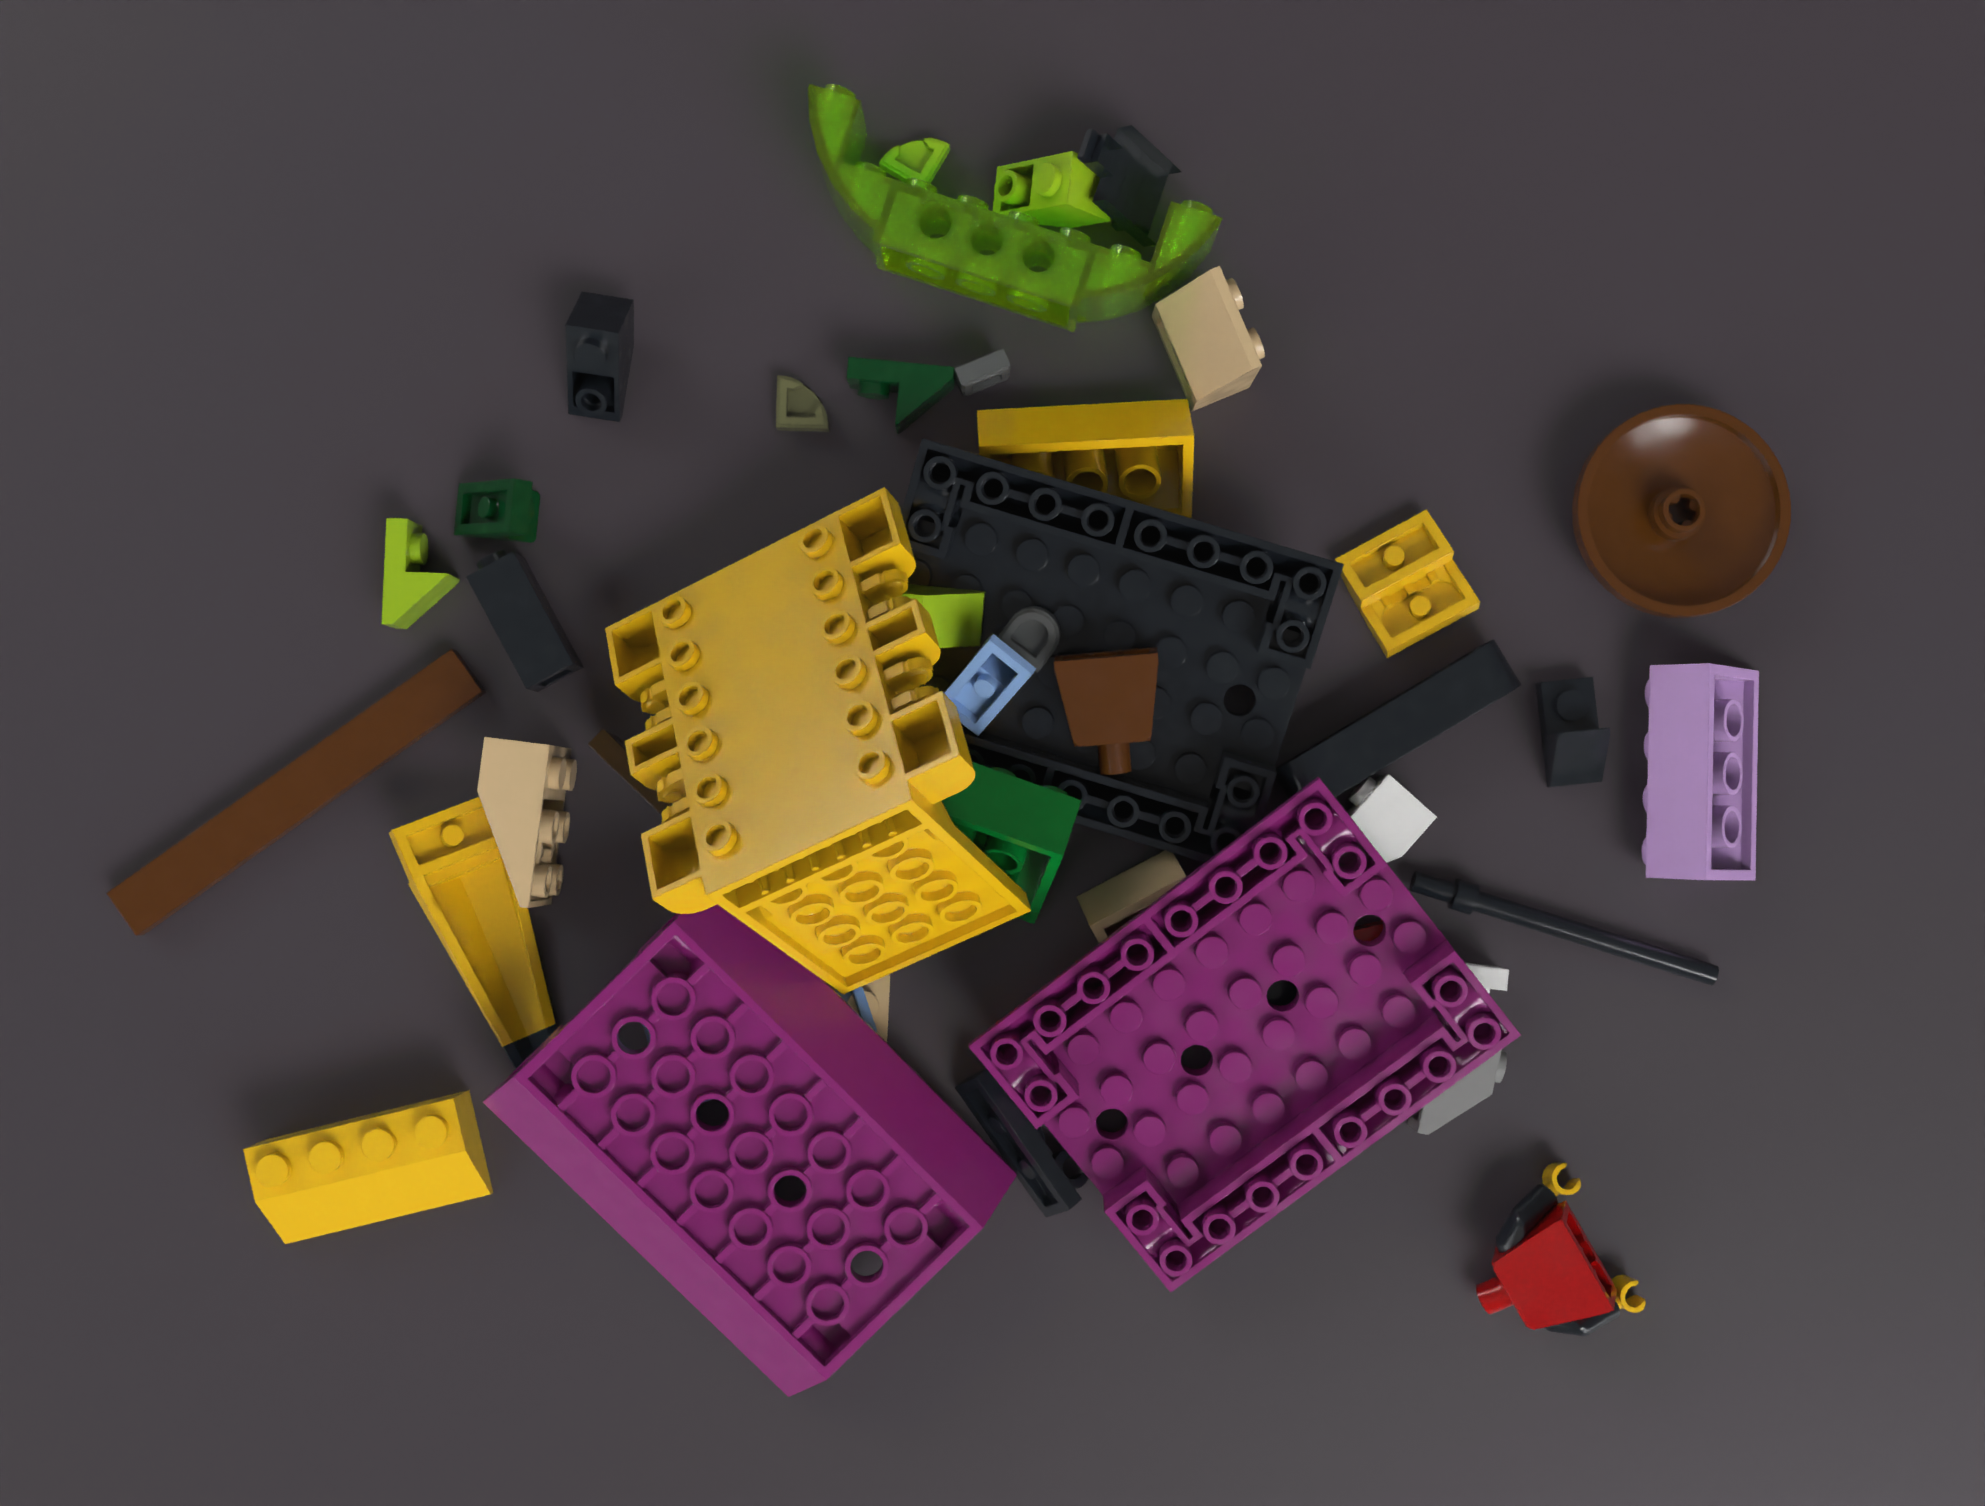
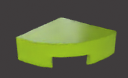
[879,138,950,194]

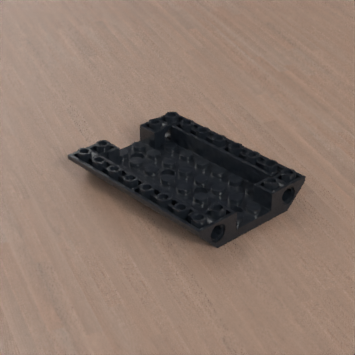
[901,438,1344,862]

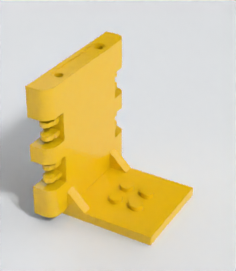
[605,487,1031,995]

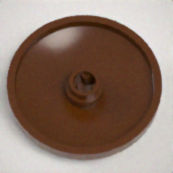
[1572,404,1791,618]

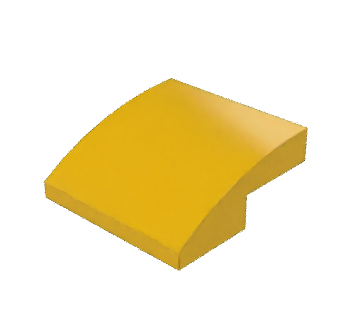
[1335,509,1480,658]

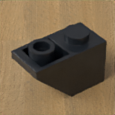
[565,291,634,422]

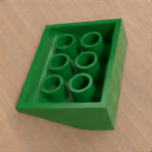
[941,762,1082,924]

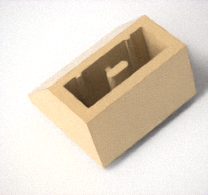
[1152,266,1265,411]

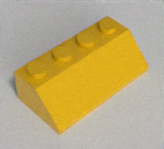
[977,399,1194,518]
[243,1090,493,1244]

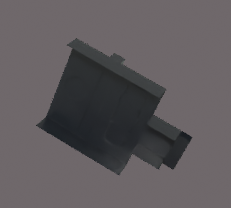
[1077,125,1182,247]

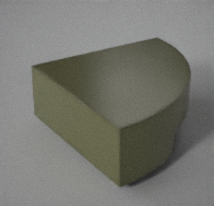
[776,375,830,432]

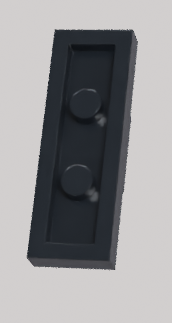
[955,1069,1089,1217]

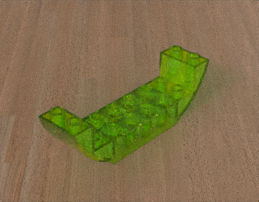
[808,84,1222,332]

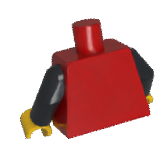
[1476,1162,1646,1337]

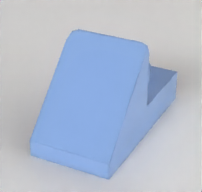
[944,634,1036,736]

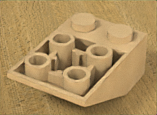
[477,737,577,908]

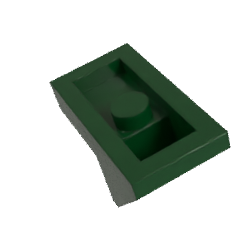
[846,357,955,434]
[454,478,540,543]

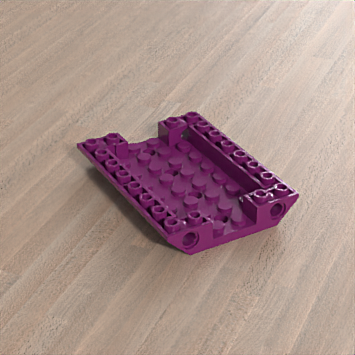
[968,777,1521,1293]
[483,904,1017,1397]

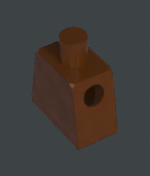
[1054,647,1158,775]

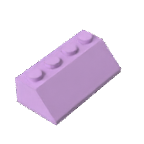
[1642,663,1759,880]

